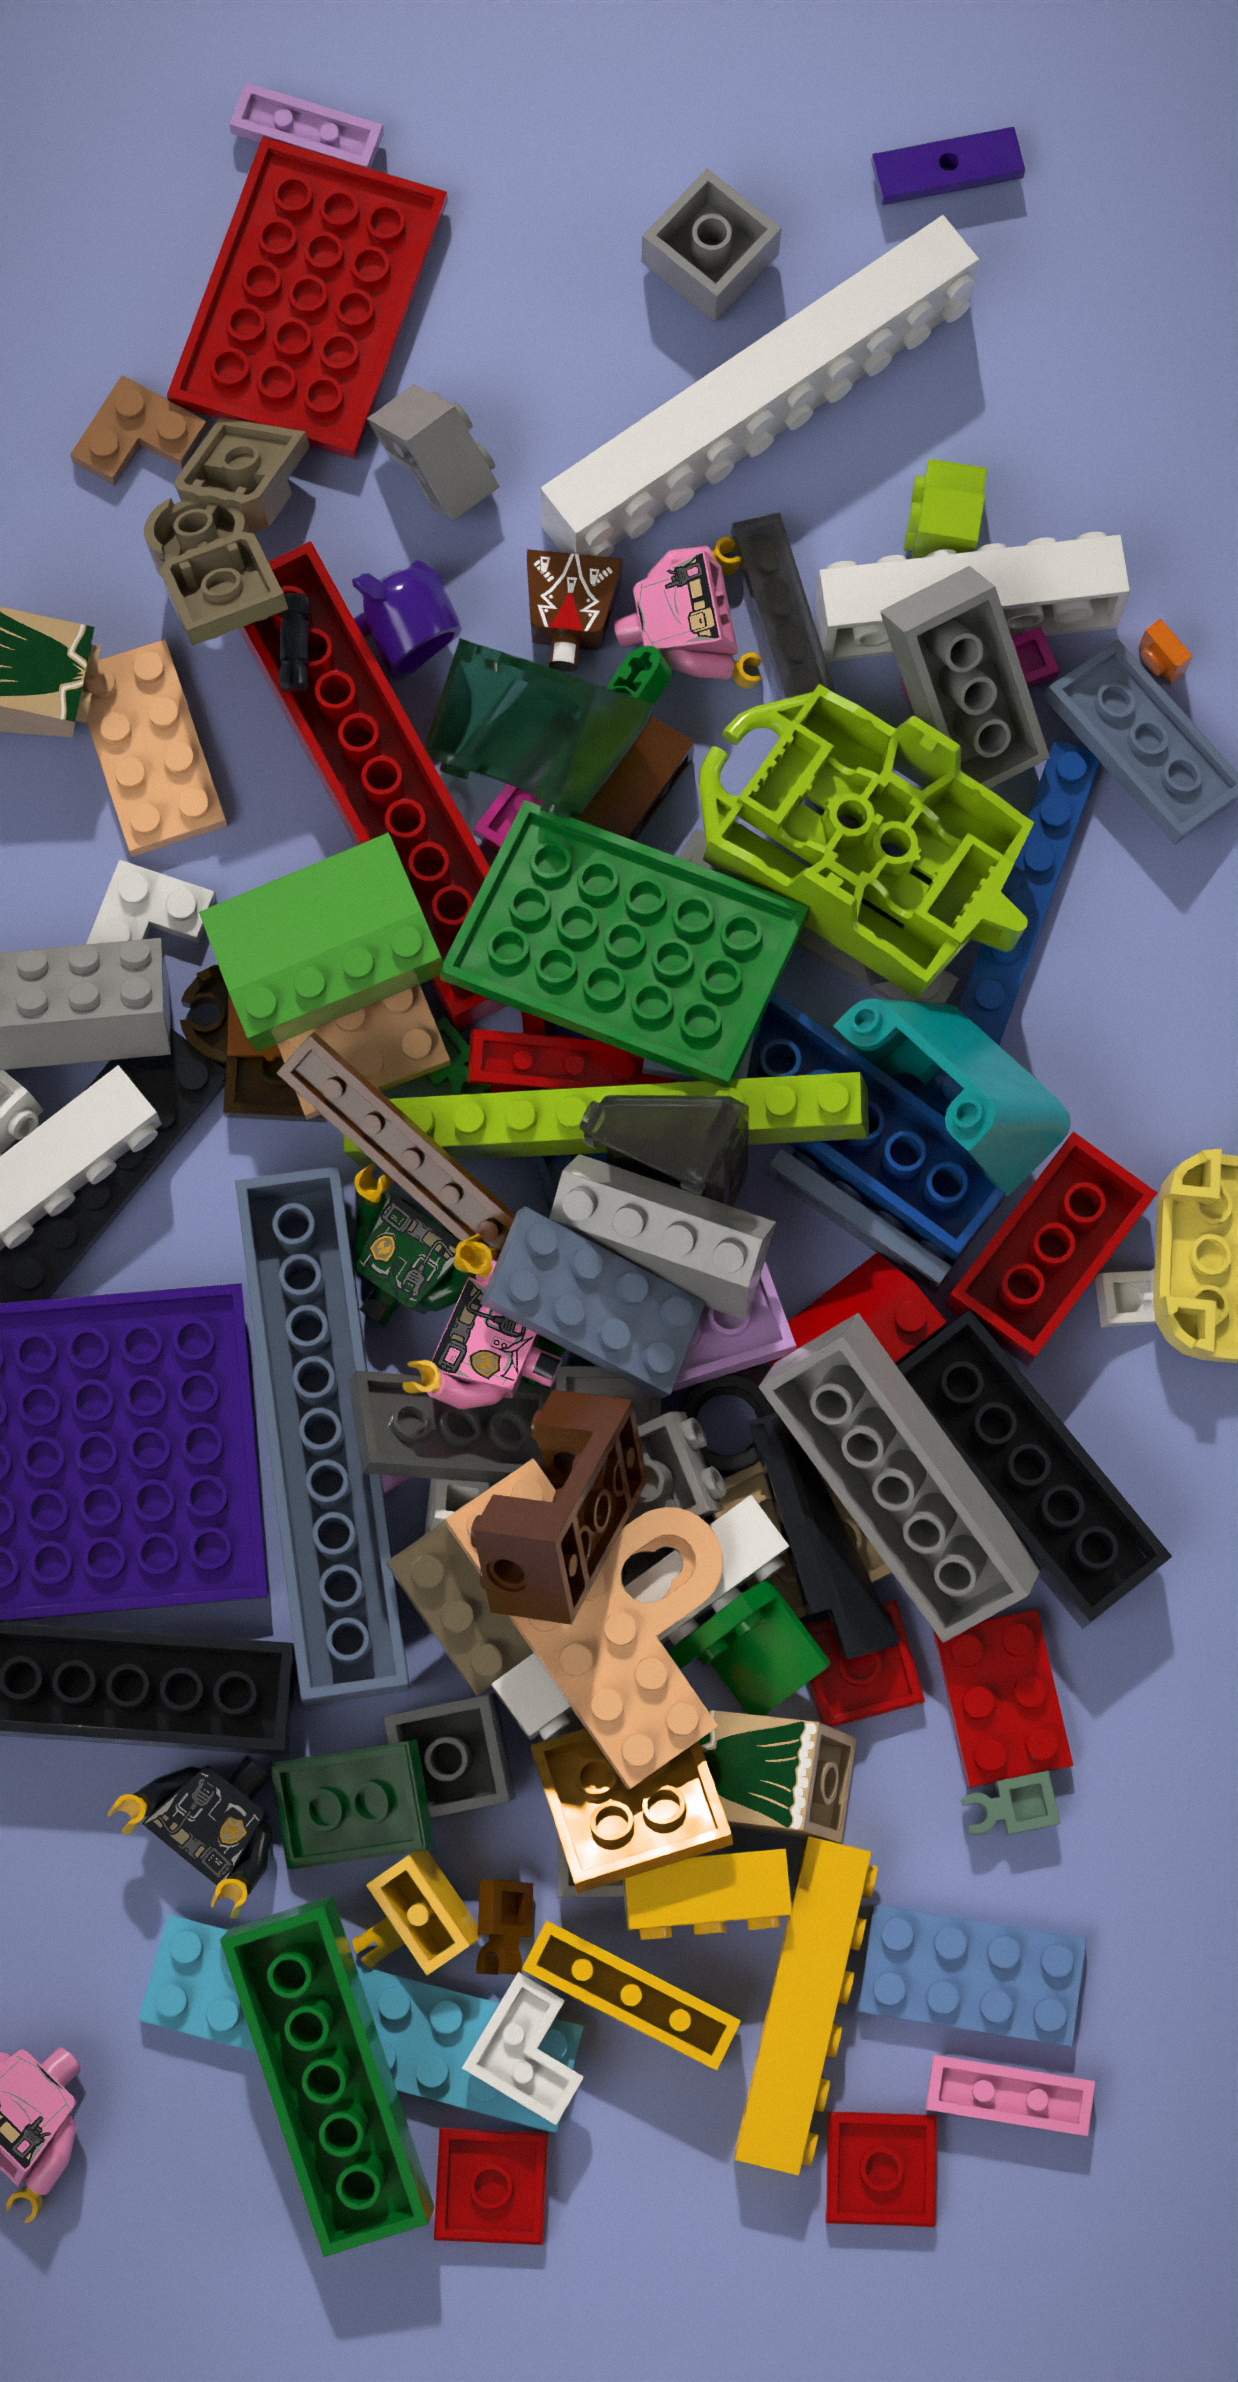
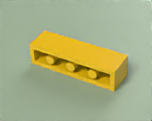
[521,1920,741,2071]

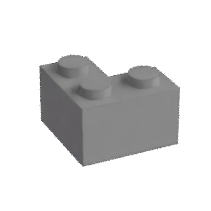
[367,384,500,521]

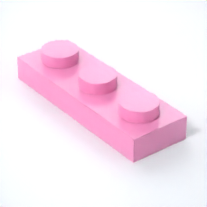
[924,2055,1095,2136]

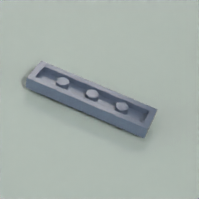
[767,1148,951,1293]

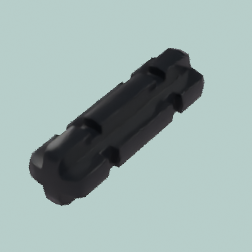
[279,593,309,693]

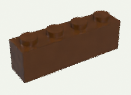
[572,714,694,841]

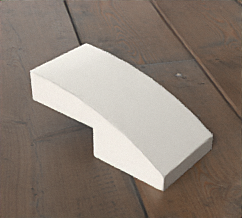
[1095,1268,1156,1328]

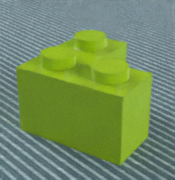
[903,459,987,559]

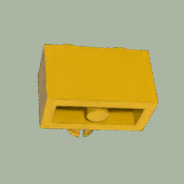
[352,1850,483,1976]

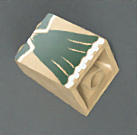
[0,607,101,737]
[699,1710,857,1844]

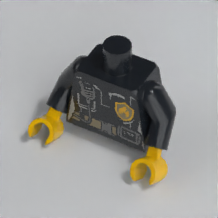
[107,1755,272,1919]

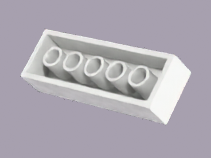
[814,532,1130,663]

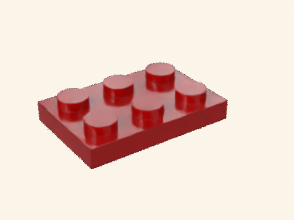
[933,1609,1074,1789]

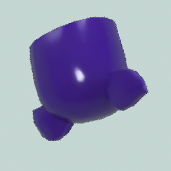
[352,560,462,679]

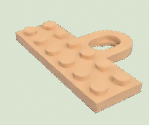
[444,1458,723,1789]

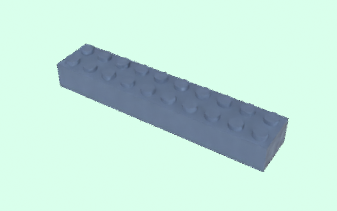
[235,1166,411,1706]

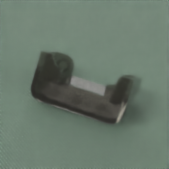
[580,1095,749,1207]

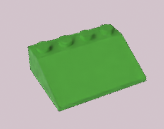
[199,833,443,1052]

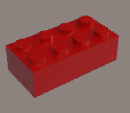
[945,1131,1158,1367]

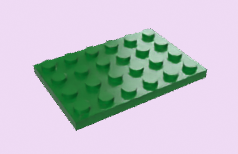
[439,800,810,1088]

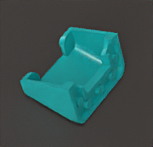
[833,998,1071,1197]

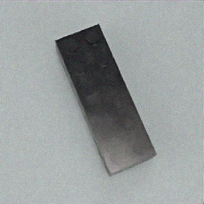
[897,1309,1172,1630]
[0,1622,297,1756]

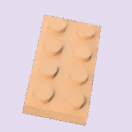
[82,639,228,857]

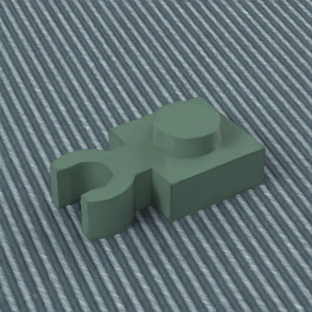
[960,1771,1061,1836]

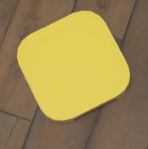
[1153,1149,1238,1364]

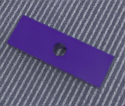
[871,127,1025,205]

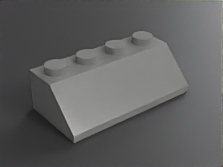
[549,1154,776,1320]

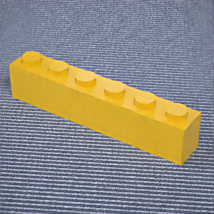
[733,1836,878,2176]

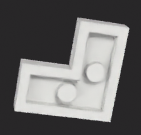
[86,859,216,945]
[462,1972,584,2125]

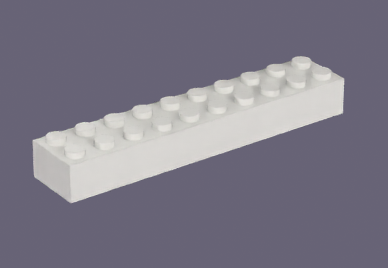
[540,215,979,557]

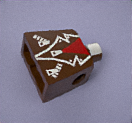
[527,549,622,672]

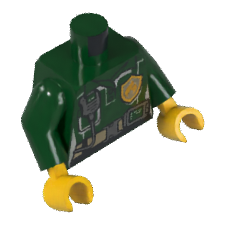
[354,1163,497,1327]

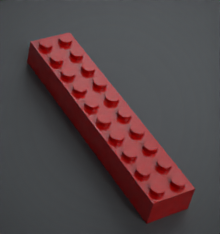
[238,541,507,1031]

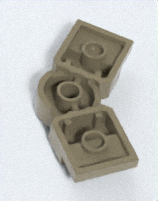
[144,417,310,646]

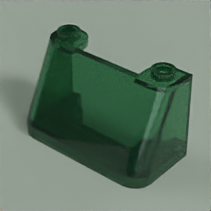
[424,638,655,819]

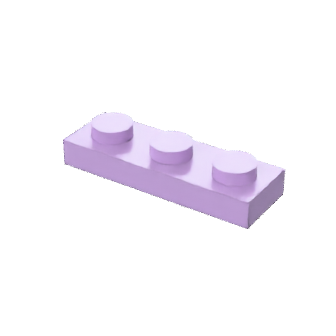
[229,82,384,169]

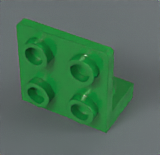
[668,1578,830,1716]

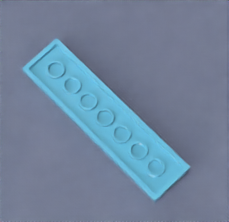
[138,1914,584,2133]

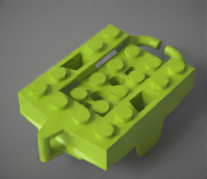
[699,684,1034,1000]

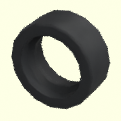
[679,1374,777,1476]

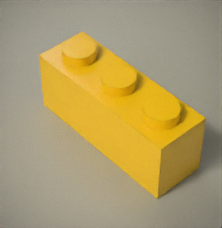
[623,1849,792,1940]

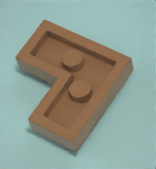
[70,375,208,485]

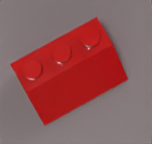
[767,1253,947,1368]

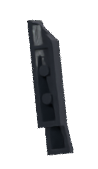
[748,1413,899,1662]

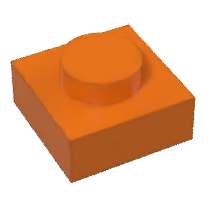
[1138,618,1192,685]

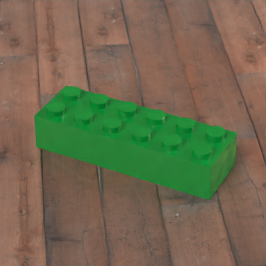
[220,1895,435,2257]

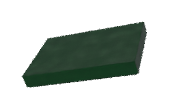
[270,1739,435,1870]

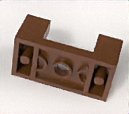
[470,1389,648,1625]

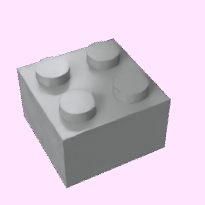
[641,168,782,322]

